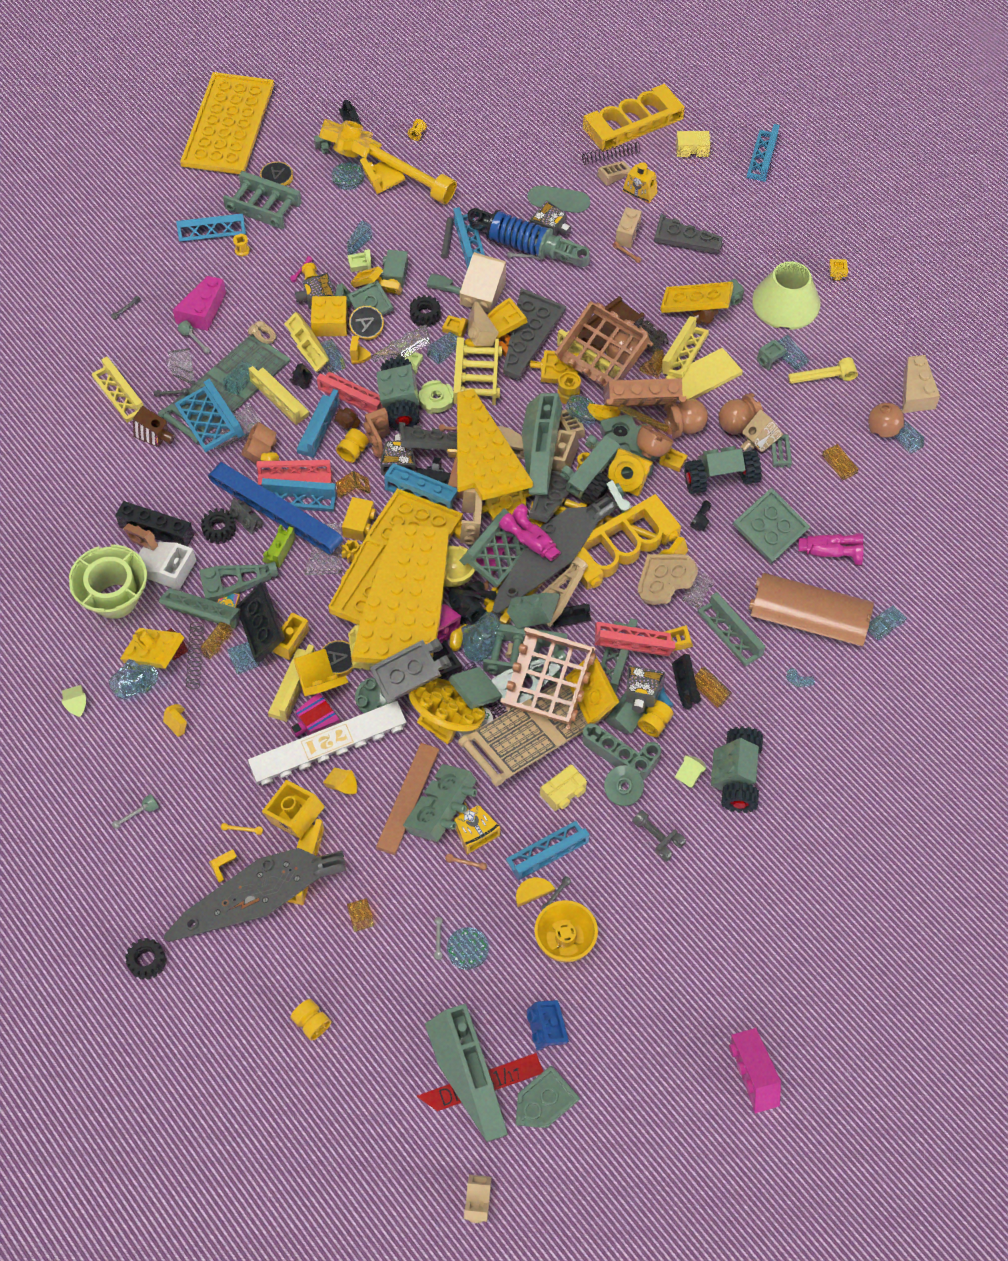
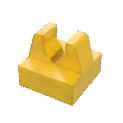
[829,259,848,280]

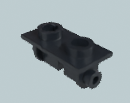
[339,100,362,126]
[553,603,591,627]

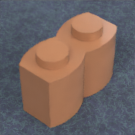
[241,422,277,464]

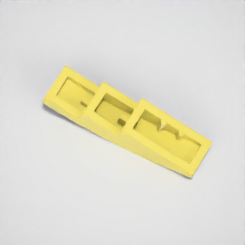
[284,312,329,372]

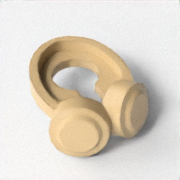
[248,321,276,344]

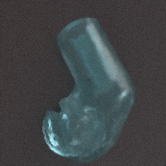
[786,668,815,687]

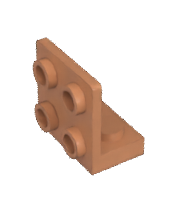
[363,407,390,461]

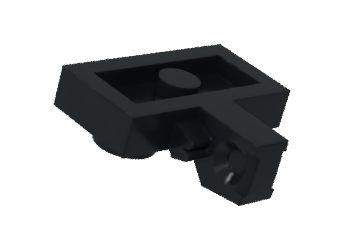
[416,457,451,485]

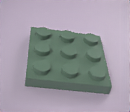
[732,487,810,564]

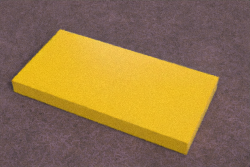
[660,282,734,313]

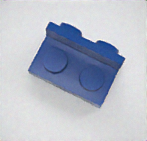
[527,1000,569,1051]

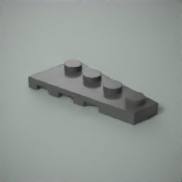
[654,213,723,254]
[399,422,457,451]
[529,470,570,523]

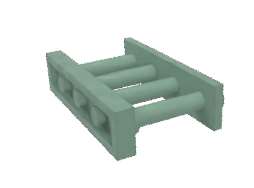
[223,171,301,229]
[483,622,567,683]

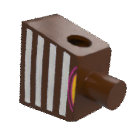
[133,406,175,447]

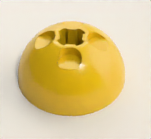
[534,900,598,963]

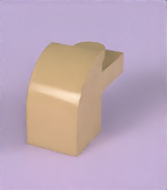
[464,1175,492,1223]

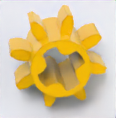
[341,539,362,563]

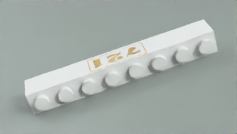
[248,701,406,786]

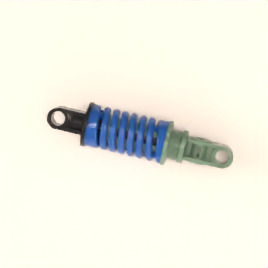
[467,208,590,267]

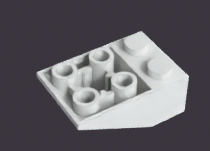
[138,542,196,590]

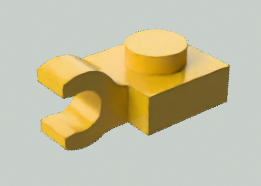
[376,276,402,295]

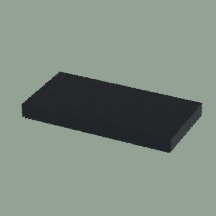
[236,582,285,663]

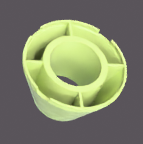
[752,261,820,330]
[69,545,147,619]

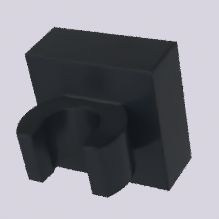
[290,363,313,389]

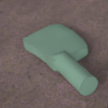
[427,273,461,295]

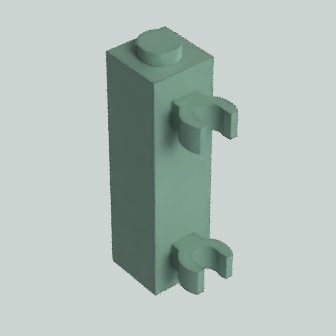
[560,434,620,500]

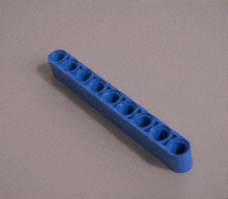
[208,462,343,555]

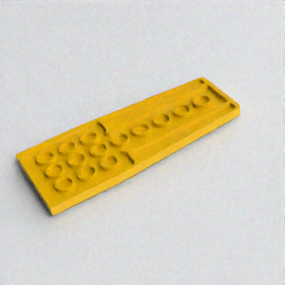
[329,488,463,625]
[352,524,450,664]

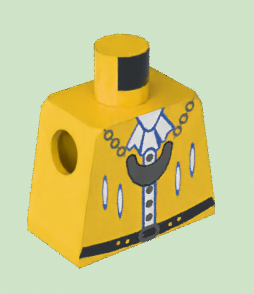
[622,162,657,203]
[454,802,500,855]

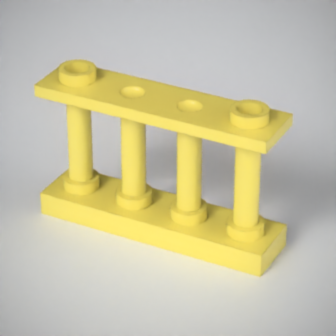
[453,337,502,405]

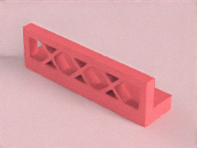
[317,372,383,413]
[257,460,332,486]
[595,622,675,656]

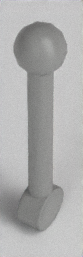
[507,252,540,260]
[434,917,443,960]

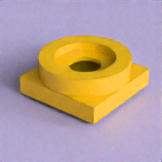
[607,448,653,496]

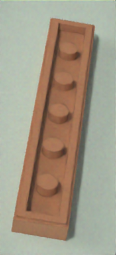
[376,743,440,856]

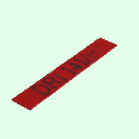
[417,1053,543,1112]

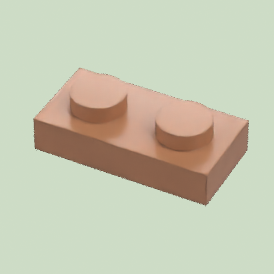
[123,524,158,550]

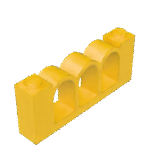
[583,84,685,151]
[569,494,681,590]

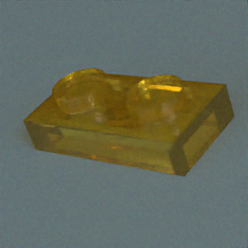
[822,444,859,481]
[201,622,232,660]
[695,667,732,708]

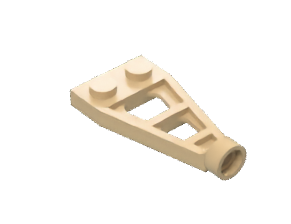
[542,557,588,627]

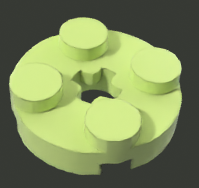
[418,380,454,414]

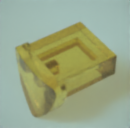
[639,349,665,378]

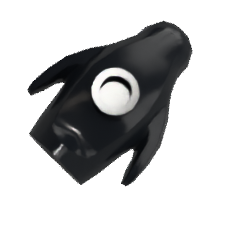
[448,587,487,625]

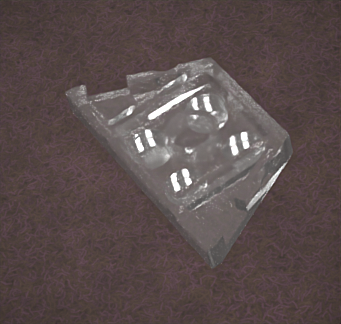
[371,324,431,362]

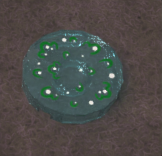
[332,162,364,190]
[566,395,597,424]
[447,927,489,970]

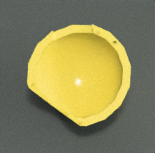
[444,545,477,587]

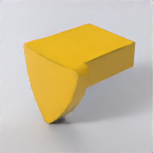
[442,315,468,338]
[350,336,371,364]
[659,447,688,472]
[659,536,688,555]
[163,704,187,737]
[323,767,357,794]
[209,849,237,882]

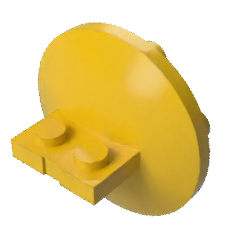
[409,678,485,744]

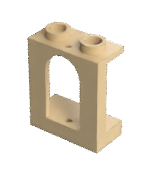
[460,488,482,545]

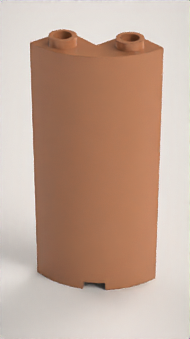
[748,573,874,646]

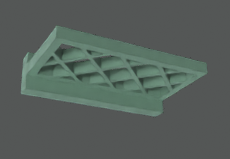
[459,508,527,587]

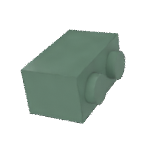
[380,250,408,288]

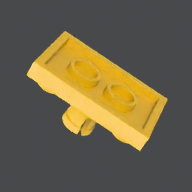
[120,628,184,669]
[565,656,619,724]

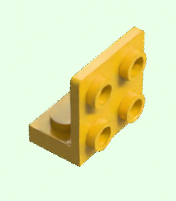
[360,157,405,194]
[294,649,348,696]

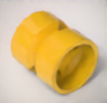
[557,371,581,405]
[336,428,369,463]
[637,700,674,737]
[290,998,331,1041]

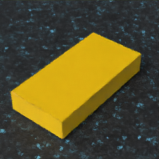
[350,266,383,288]

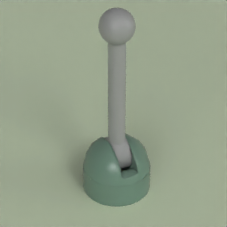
[177,320,210,354]
[112,794,159,829]

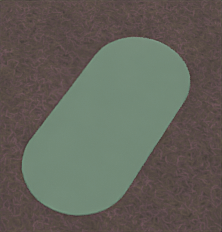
[527,185,590,213]

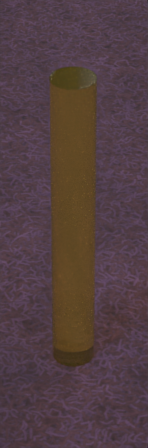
[618,403,669,432]

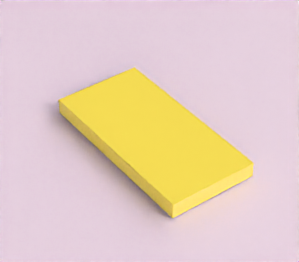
[665,348,743,399]

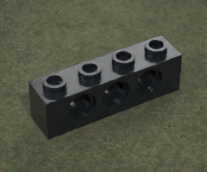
[115,501,194,547]

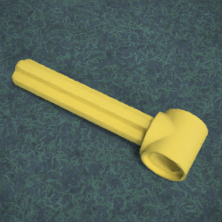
[788,357,858,384]

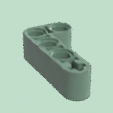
[582,723,661,780]

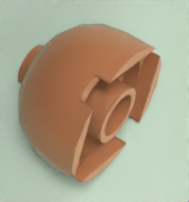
[868,402,904,438]
[637,425,674,459]

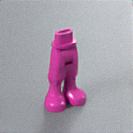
[499,504,561,561]
[798,533,864,565]

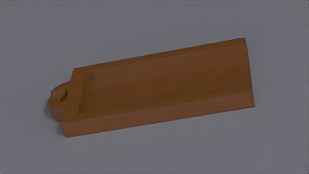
[577,296,645,351]

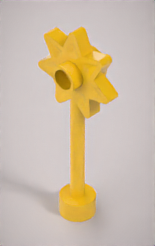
[319,119,457,205]

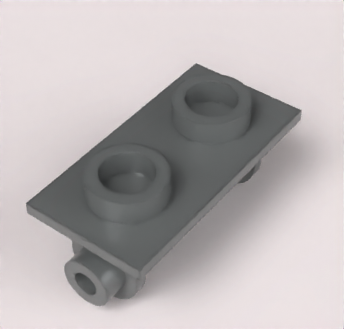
[229,498,263,535]

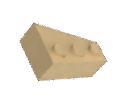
[902,355,940,413]

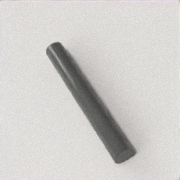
[441,217,454,259]

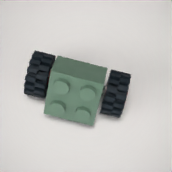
[376,356,420,431]
[684,446,762,494]
[711,726,763,813]

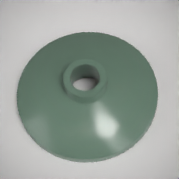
[604,765,644,806]

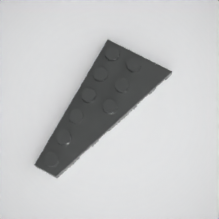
[503,288,566,380]

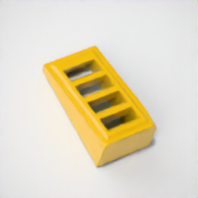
[651,625,693,651]

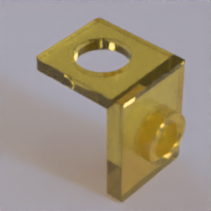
[336,471,371,498]

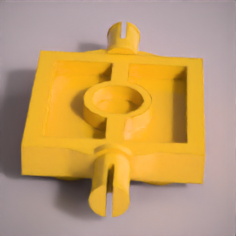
[530,350,579,383]
[481,489,532,521]

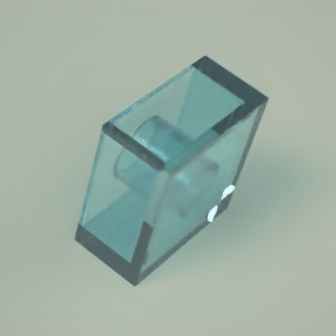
[227,642,260,674]

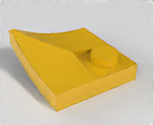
[487,298,528,338]

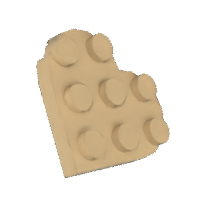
[638,554,698,605]

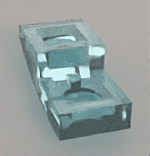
[868,605,907,640]

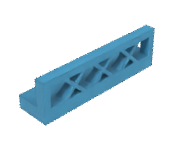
[746,124,780,182]
[453,207,485,269]
[176,214,246,242]
[297,389,340,458]
[384,463,458,509]
[262,478,337,512]
[506,821,590,881]

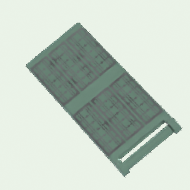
[158,335,290,445]

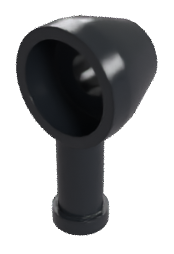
[690,500,711,531]
[464,580,497,600]

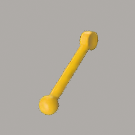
[221,823,263,835]

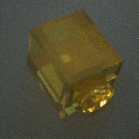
[347,898,374,932]

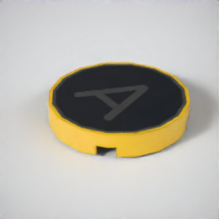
[260,162,293,186]
[349,306,384,340]
[322,641,354,677]

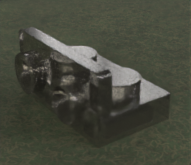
[635,318,669,355]

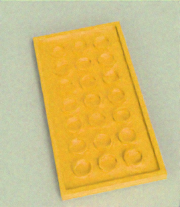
[180,72,275,174]

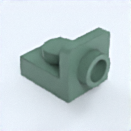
[757,339,786,370]

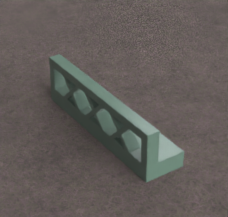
[159,588,240,629]
[697,592,766,667]
[601,618,638,694]

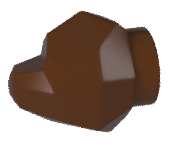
[693,309,719,326]
[334,407,361,429]

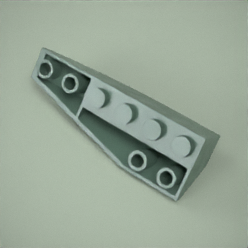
[522,393,562,495]
[425,1003,508,1143]

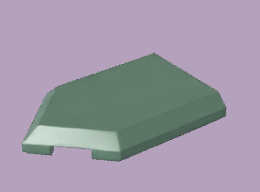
[515,1065,580,1128]

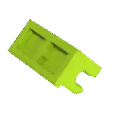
[263,525,296,568]

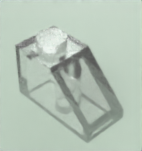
[166,348,195,385]

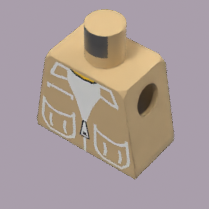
[740,409,783,452]

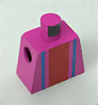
[290,693,340,737]

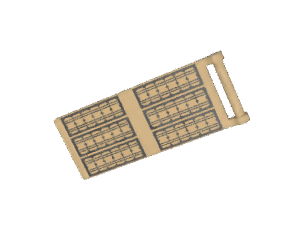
[458,678,612,787]

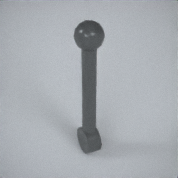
[111,296,141,319]
[153,388,189,397]
[541,876,571,910]

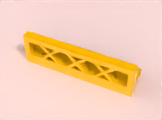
[287,819,324,905]

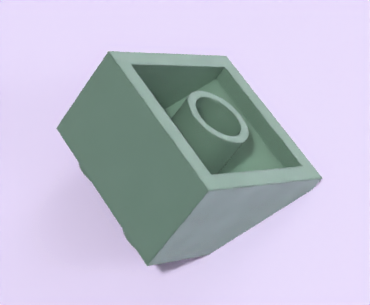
[507,593,559,628]

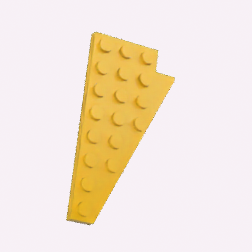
[457,389,533,500]

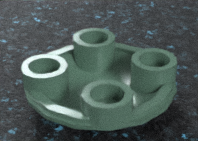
[355,678,393,713]

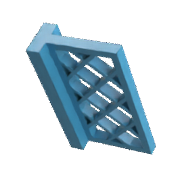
[174,379,245,453]

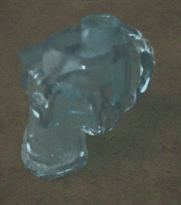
[461,612,500,662]
[109,659,158,699]

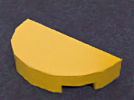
[587,403,621,421]
[516,877,555,908]

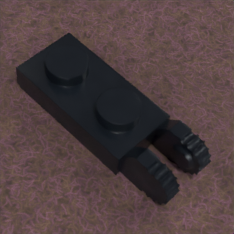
[672,653,701,710]

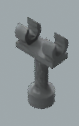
[632,810,686,862]

